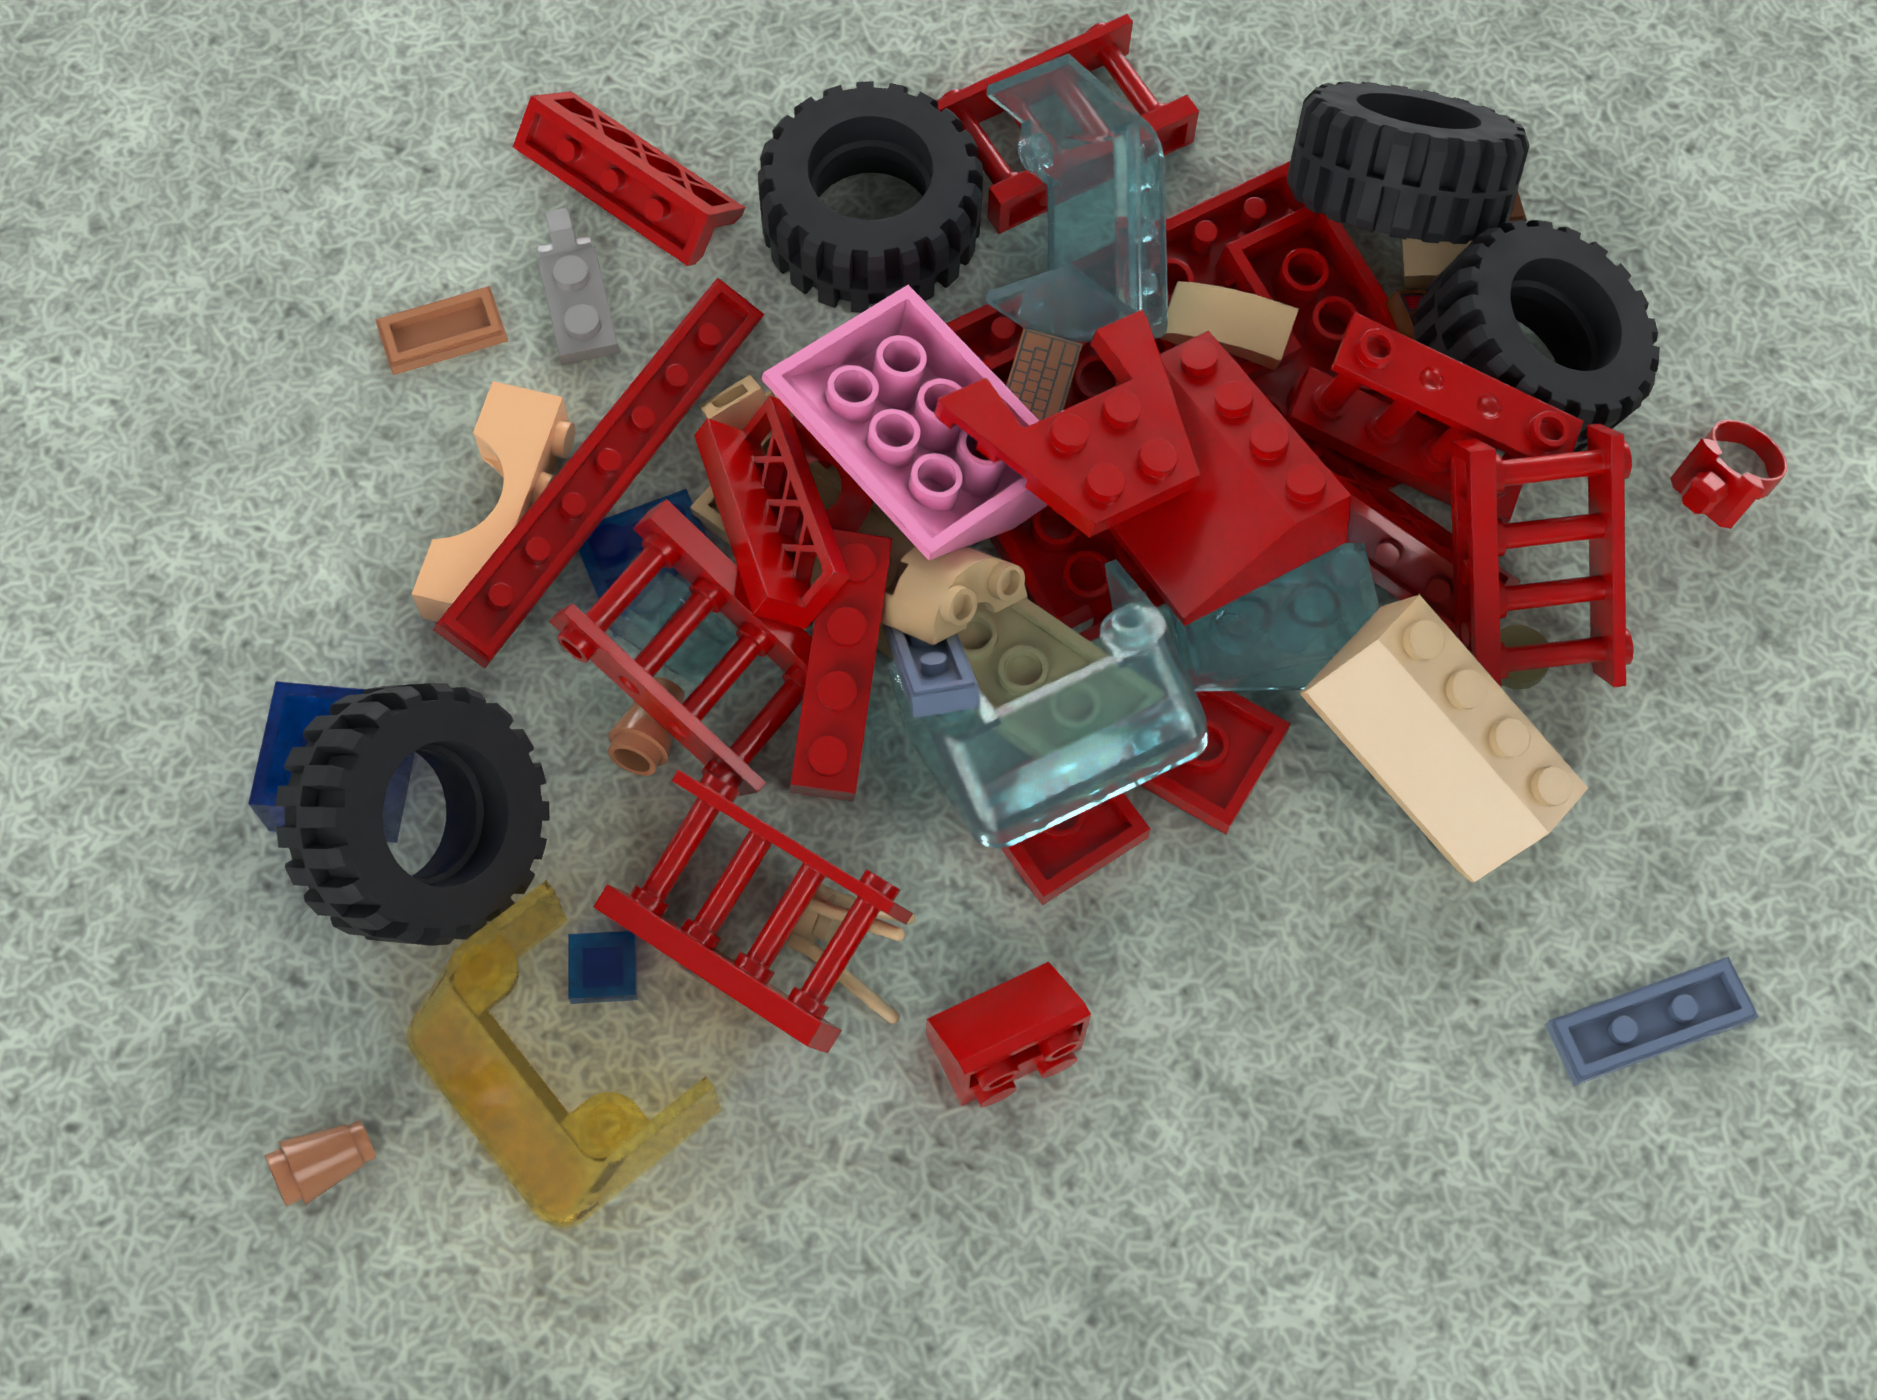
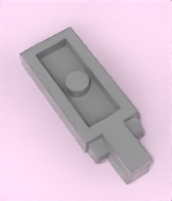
[537,208,620,365]

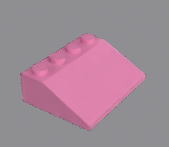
[762,285,1048,560]

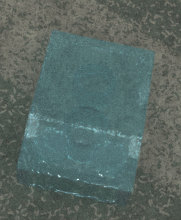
[1170,543,1380,692]

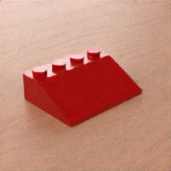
[1109,330,1351,626]

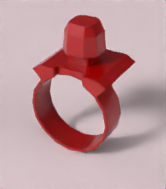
[1670,419,1788,529]

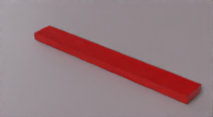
[433,277,764,669]

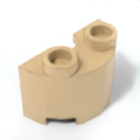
[881,546,1027,645]

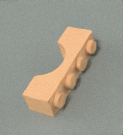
[411,381,575,622]

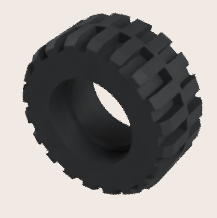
[758,81,983,313]
[1287,81,1530,244]
[1414,220,1660,452]
[276,683,550,946]

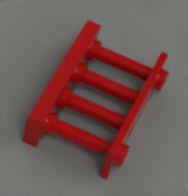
[937,14,1199,234]
[1286,312,1583,524]
[1449,424,1634,688]
[548,499,812,796]
[593,770,913,1053]

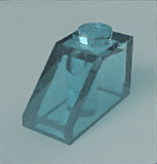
[609,552,738,687]

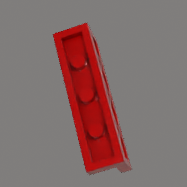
[512,91,746,266]
[694,396,850,629]
[1311,442,1521,636]

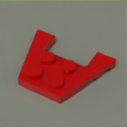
[934,310,1200,538]

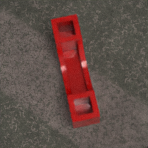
[789,529,893,802]

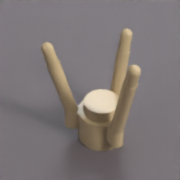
[787,884,915,1023]

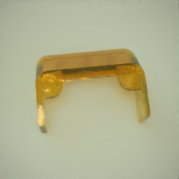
[407,880,722,1229]

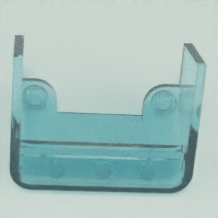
[986,54,1168,342]
[886,559,1209,848]

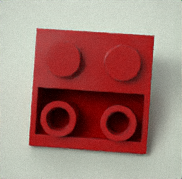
[926,962,1091,1107]

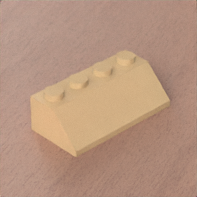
[1299,595,1589,882]

